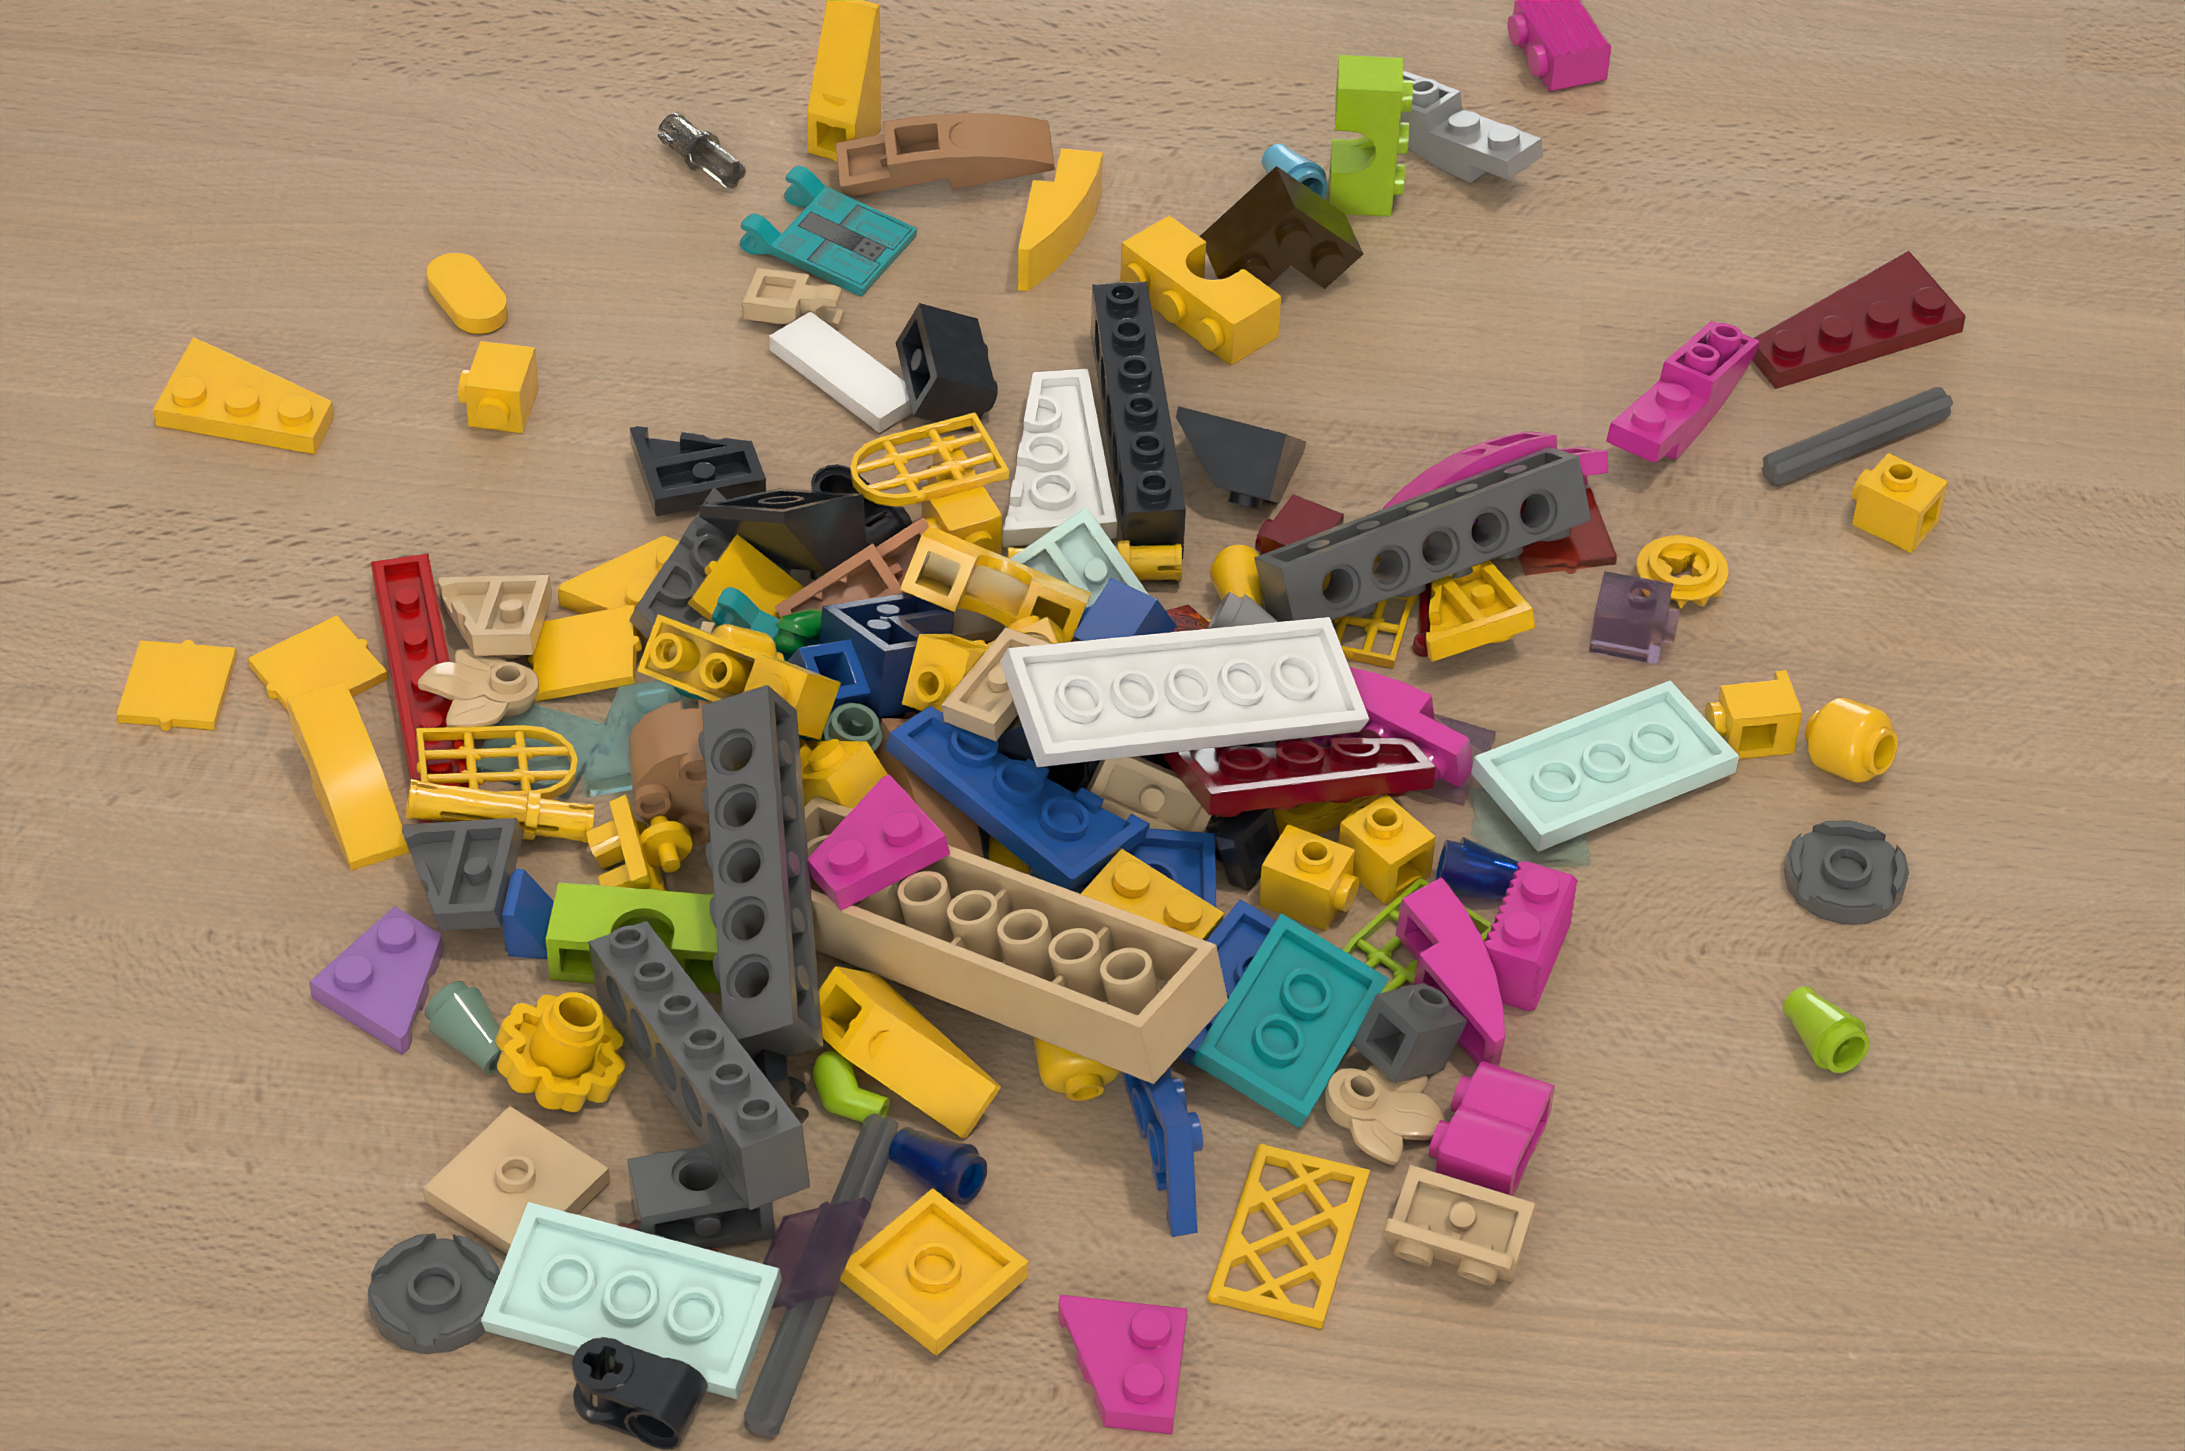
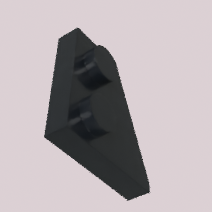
[630,426,766,516]

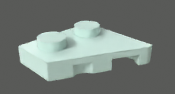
[1010,507,1149,610]

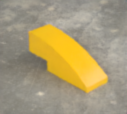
[1018,148,1103,291]
[287,681,409,871]

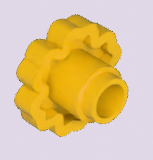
[495,992,626,1112]

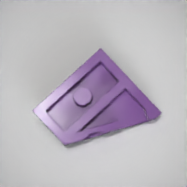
[309,906,443,1055]

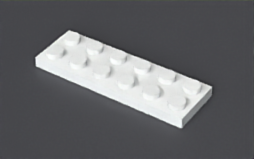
[1000,617,1369,767]

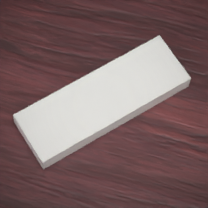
[769,311,912,433]

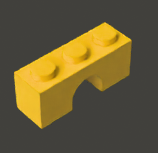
[1120,215,1281,366]
[900,526,1092,643]

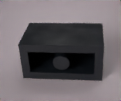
[896,303,998,432]

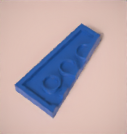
[885,706,1150,892]

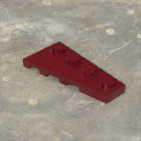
[1752,251,1966,389]
[1163,738,1436,817]

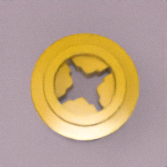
[1635,535,1729,609]

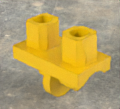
[586,794,693,891]

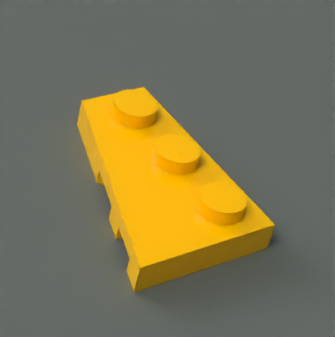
[153,337,334,454]

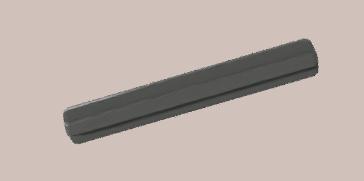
[1761,387,1953,486]

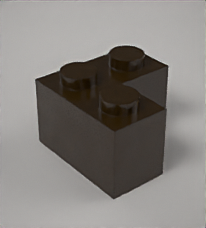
[1199,166,1364,289]

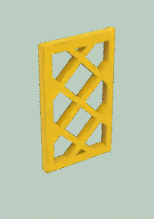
[1207,1144,1370,1329]

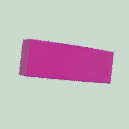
[1395,877,1506,1066]

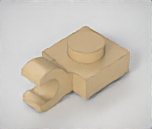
[742,268,844,330]

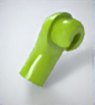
[812,1050,890,1123]

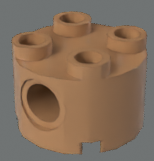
[628,700,712,846]

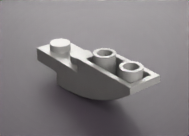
[1400,70,1543,183]

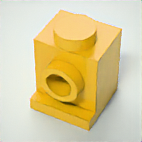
[1705,670,1803,759]

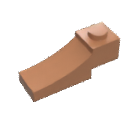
[774,517,929,618]

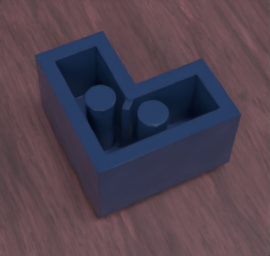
[819,593,954,719]

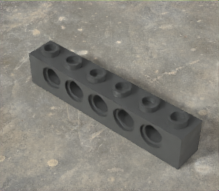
[1254,447,1591,622]
[698,685,823,1061]
[588,921,811,1210]

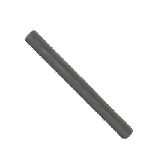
[744,1113,898,1438]

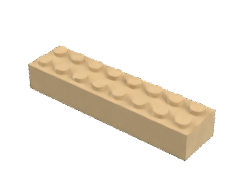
[804,796,1228,1084]

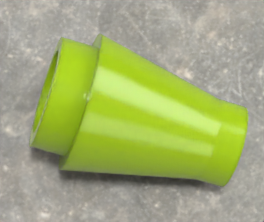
[1782,986,1870,1073]

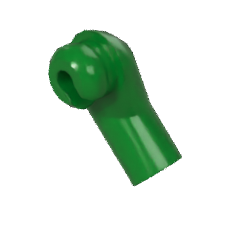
[773,608,822,655]

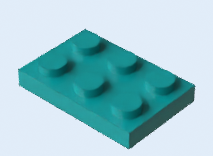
[1190,913,1389,1129]

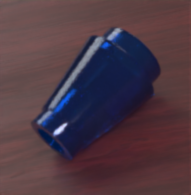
[1435,837,1518,899]
[889,1127,987,1205]

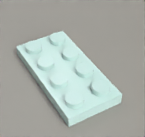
[1471,680,1739,852]
[481,1202,782,1400]

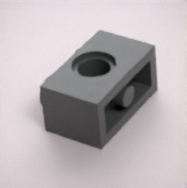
[627,1146,775,1250]

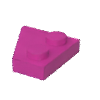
[807,774,950,911]
[1058,1295,1187,1434]

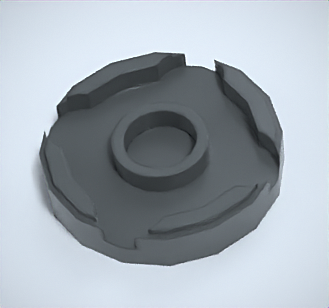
[1784,820,1909,924]
[368,1233,500,1354]

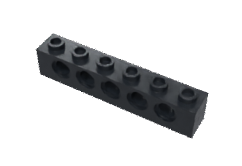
[1091,282,1186,559]

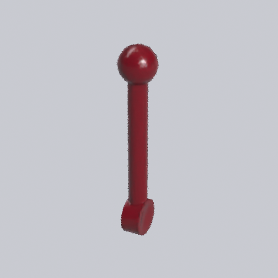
[1412,582,1432,657]

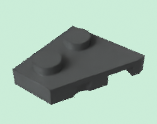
[402,818,523,931]

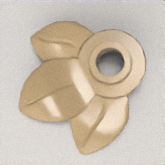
[418,648,539,728]
[1325,1065,1445,1166]

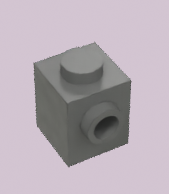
[1352,983,1468,1083]

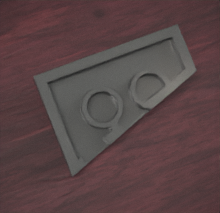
[629,488,792,640]

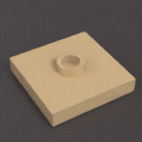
[423,1106,610,1255]

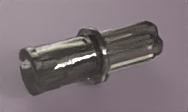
[658,113,746,188]

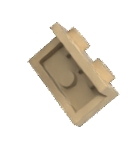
[1383,1165,1537,1286]

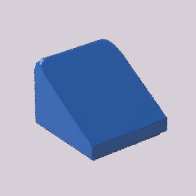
[502,868,554,959]

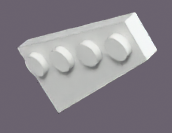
[1003,369,1117,547]

